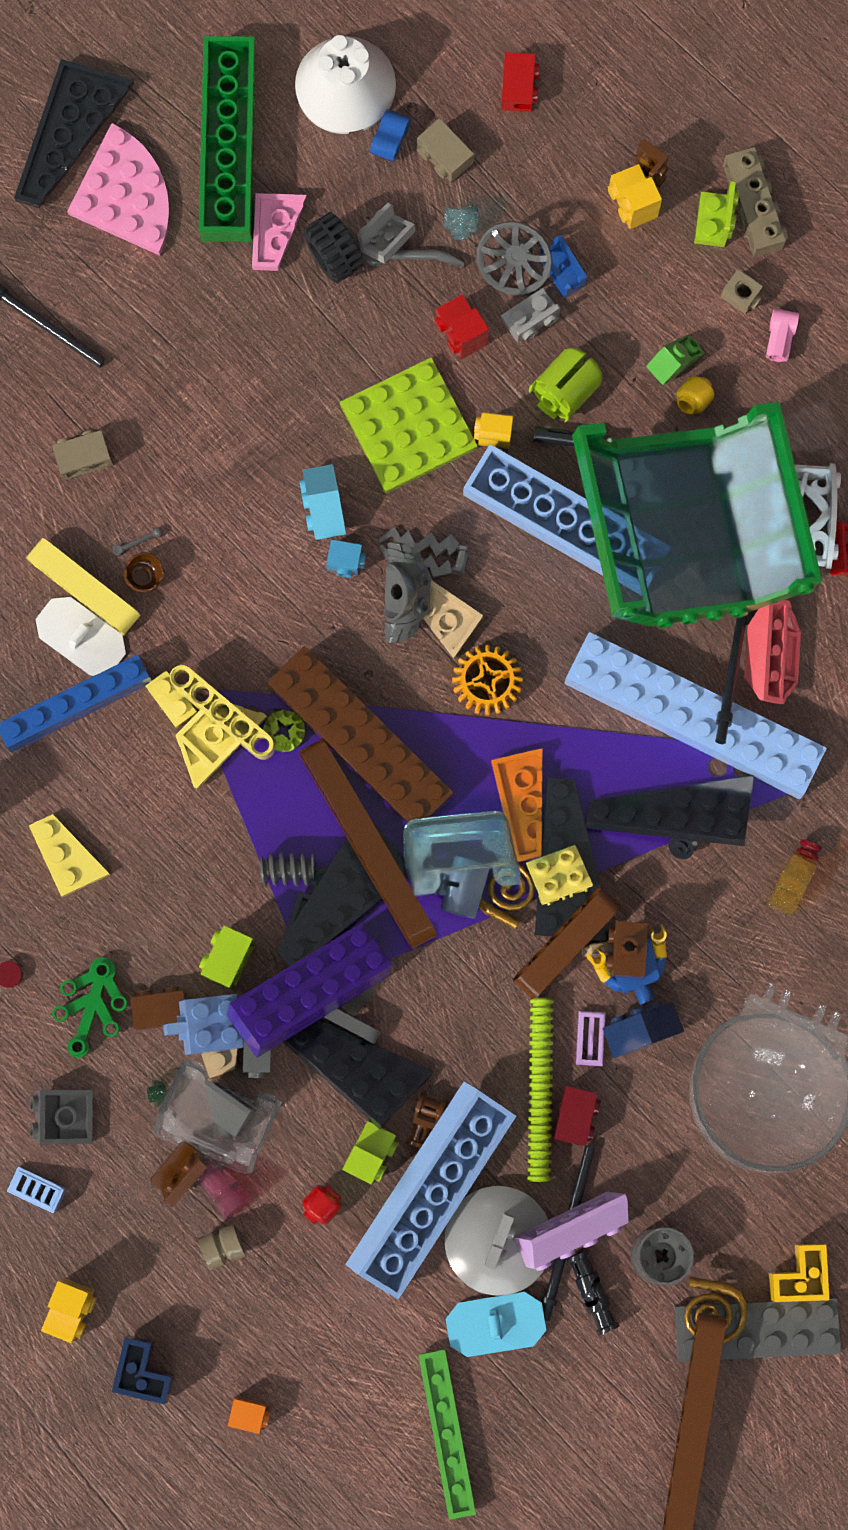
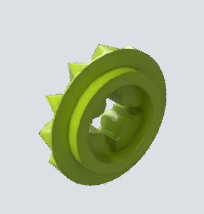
[263,710,305,752]

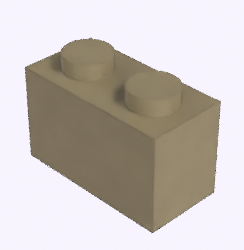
[417,118,474,183]
[52,429,113,481]

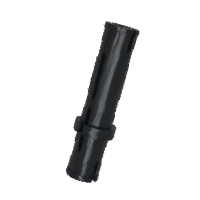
[533,426,612,447]

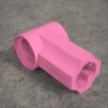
[766,308,799,362]

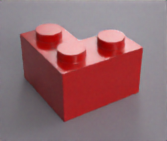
[434,294,489,360]

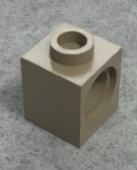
[721,269,763,314]

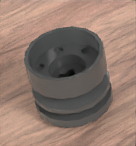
[630,1227,694,1285]

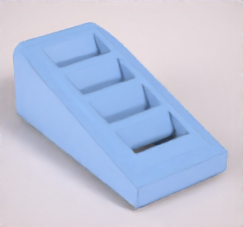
[7,1167,67,1213]

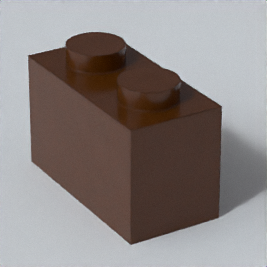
[130,986,187,1030]

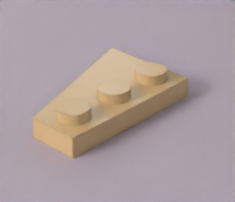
[423,580,483,659]

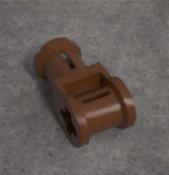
[406,1093,446,1148]

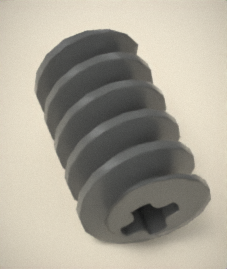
[260,852,315,886]

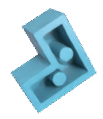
[299,464,346,540]

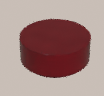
[0,961,23,988]

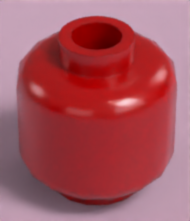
[302,1184,342,1225]

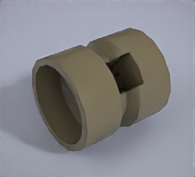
[198,1224,246,1271]

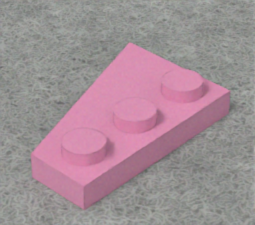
[252,193,307,271]

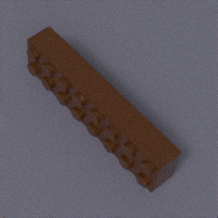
[267,645,454,833]

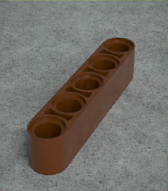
[513,887,621,999]

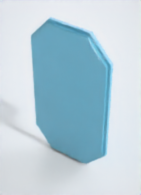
[446,1292,546,1357]

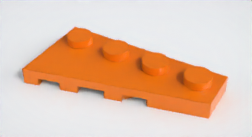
[491,748,542,863]

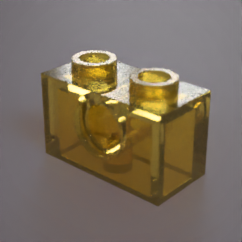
[766,854,817,916]

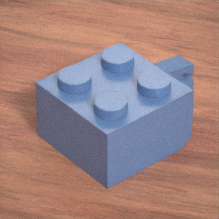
[163,994,243,1055]

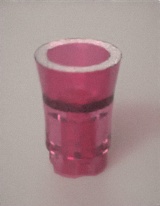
[197,1160,254,1221]

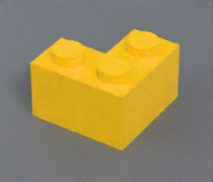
[608,164,662,229]
[769,1244,829,1302]
[41,1278,97,1343]

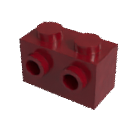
[553,1086,601,1146]

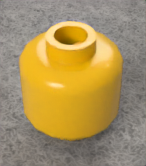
[676,376,715,414]

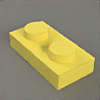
[145,671,197,729]

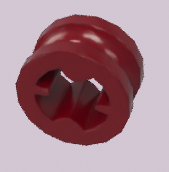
[796,839,823,861]

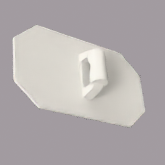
[36,597,126,676]

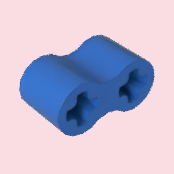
[370,109,411,162]

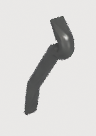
[363,249,465,267]

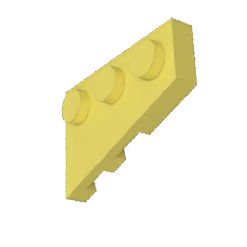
[29,814,110,897]

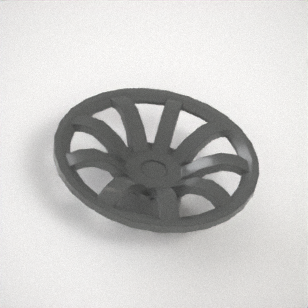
[477,221,552,295]

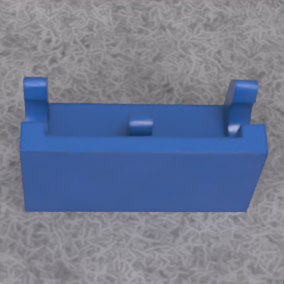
[538,235,587,298]

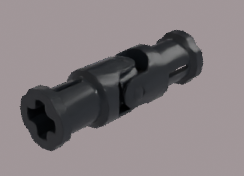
[566,1250,620,1335]

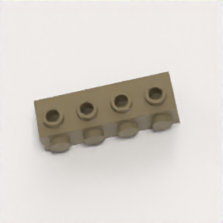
[723,147,788,258]

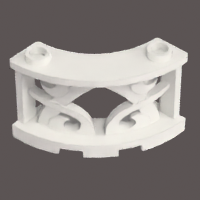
[767,459,841,569]

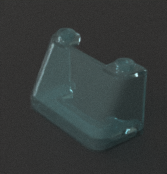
[403,811,521,896]

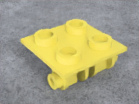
[526,845,593,906]

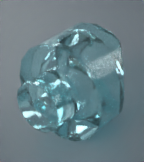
[443,204,479,240]

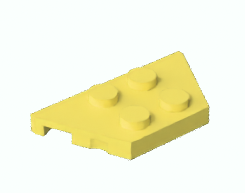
[176,704,267,790]

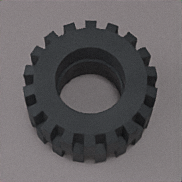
[303,212,364,284]

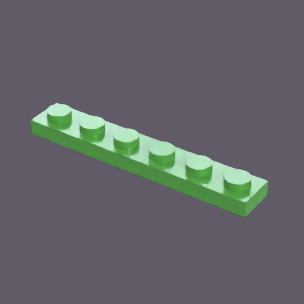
[418,1349,476,1520]

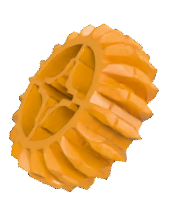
[452,645,523,716]

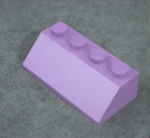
[514,1192,629,1271]

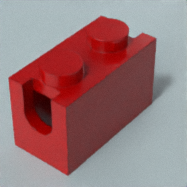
[501,52,540,112]

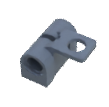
[421,858,489,919]

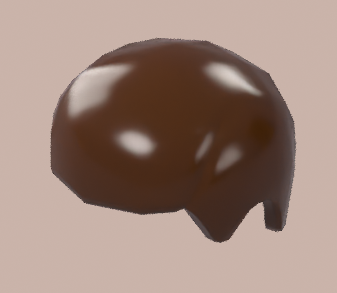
[123,552,164,593]

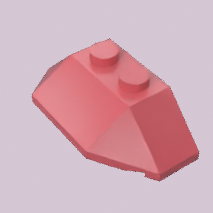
[745,600,801,704]

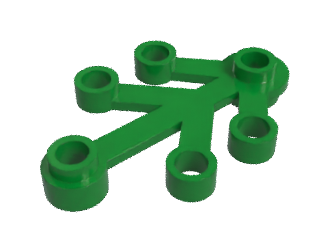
[52,957,128,1058]

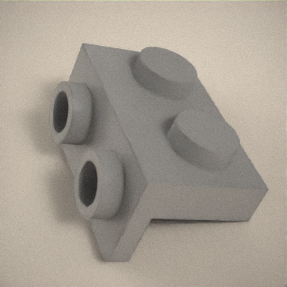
[358,203,415,264]

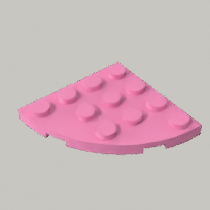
[67,124,170,255]

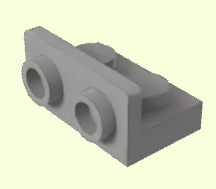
[500,288,561,343]

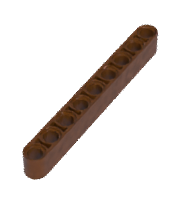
[299,739,437,949]
[662,1312,726,1530]

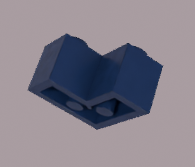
[602,1001,684,1058]
[112,1335,175,1405]

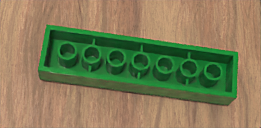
[198,36,256,242]

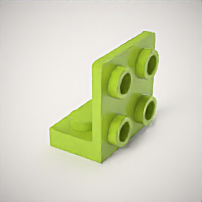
[694,181,739,247]

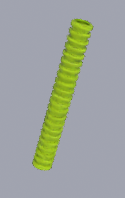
[527,998,554,1182]

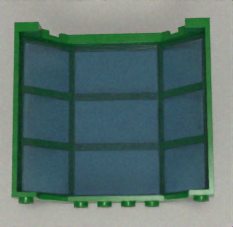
[572,402,822,628]

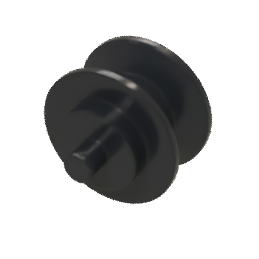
[668,838,698,859]

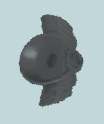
[384,542,431,643]

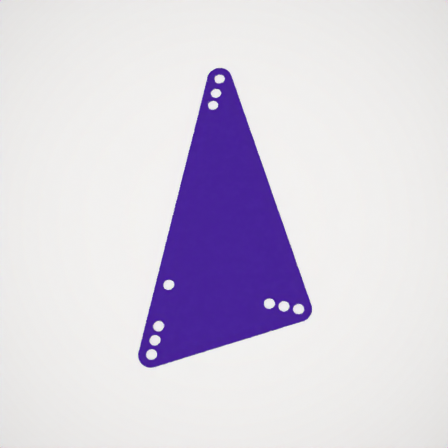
[204,689,787,959]

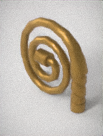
[479,859,535,930]
[684,1277,748,1343]

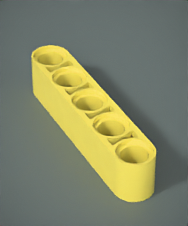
[26,538,141,635]
[170,665,275,760]

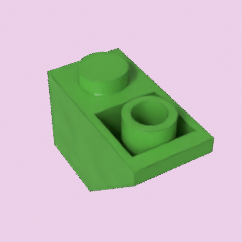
[646,335,705,385]

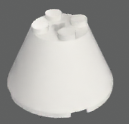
[295,35,396,134]

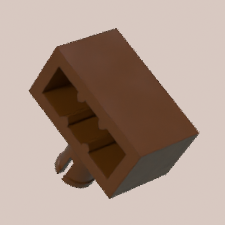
[607,921,648,979]

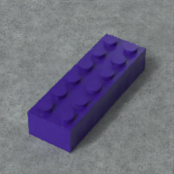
[227,923,392,1058]

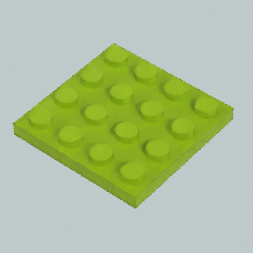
[340,357,478,494]

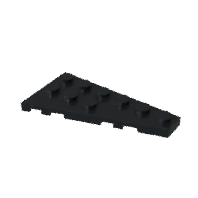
[14,59,134,208]
[586,775,754,846]
[534,778,610,942]
[276,820,415,967]
[283,1019,434,1129]

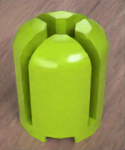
[529,347,602,422]

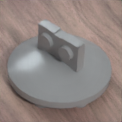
[445,1186,548,1295]

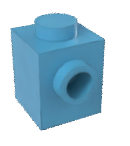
[326,540,366,578]

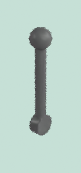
[112,528,163,556]

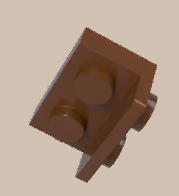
[635,139,669,189]
[150,1141,207,1207]

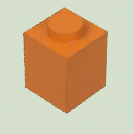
[228,1396,271,1434]

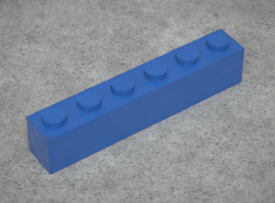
[0,654,152,753]

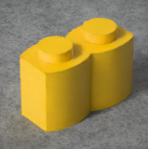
[474,412,513,449]

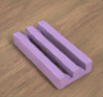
[576,1011,606,1066]

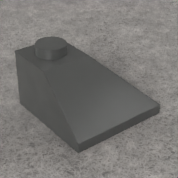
[204,1079,257,1139]

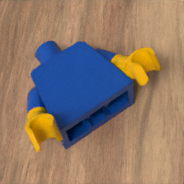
[586,924,667,1005]

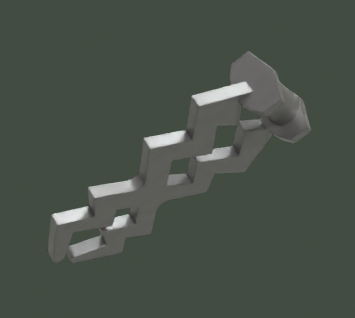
[379,527,471,578]

